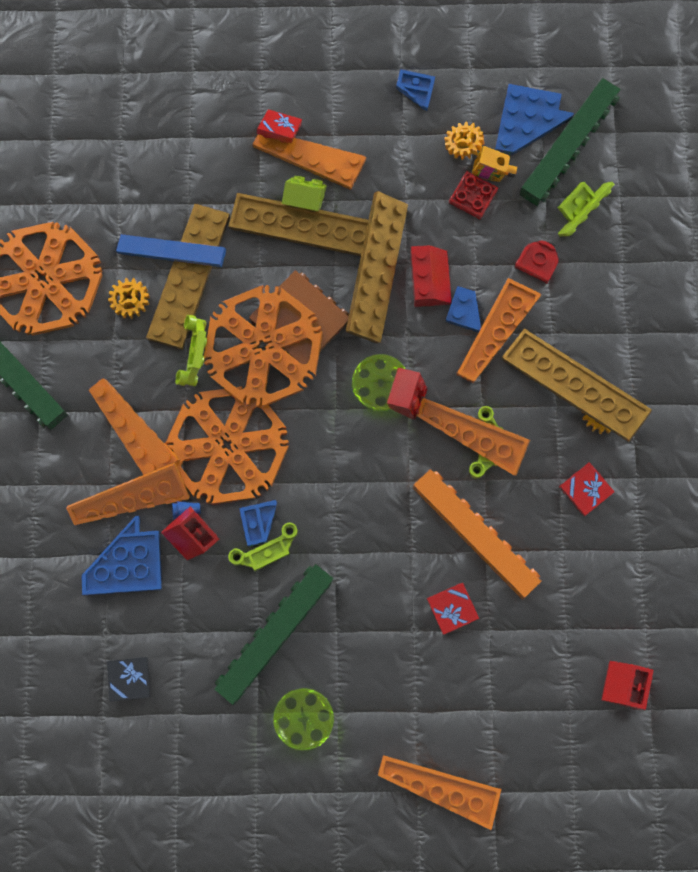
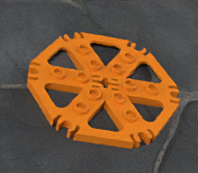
[0,222,103,336]
[204,285,323,407]
[165,387,289,505]

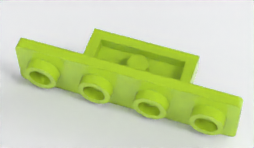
[558,182,615,237]

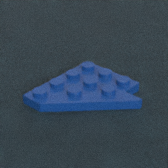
[495,84,574,155]
[82,516,162,596]

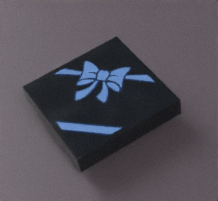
[107,657,151,702]

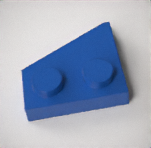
[396,69,435,111]
[446,286,481,333]
[239,500,277,547]

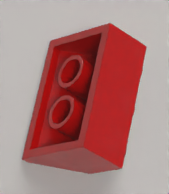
[410,245,452,307]

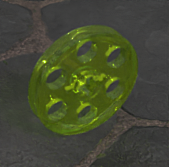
[352,354,405,411]
[273,688,334,750]

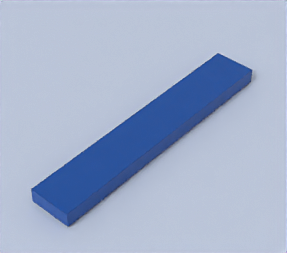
[116,234,226,267]

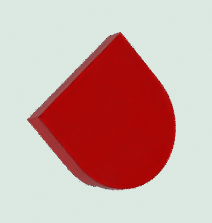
[515,241,559,284]

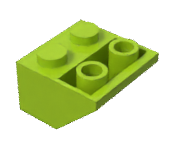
[282,176,327,211]

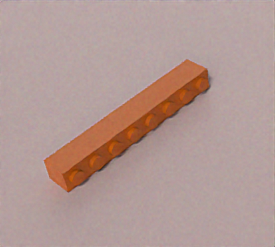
[413,469,541,600]

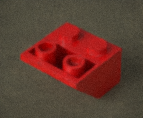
[387,368,427,420]
[161,506,219,560]
[601,661,654,710]

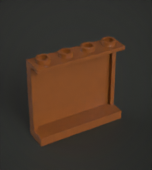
[249,270,349,364]

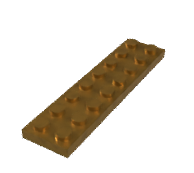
[346,191,408,344]
[229,193,368,256]
[146,204,230,350]
[502,329,652,442]

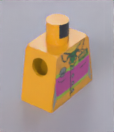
[472,146,517,182]

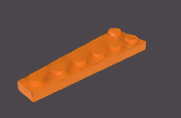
[253,134,366,190]
[457,278,541,384]
[89,379,180,475]
[416,398,530,476]
[66,462,190,525]
[378,755,502,830]

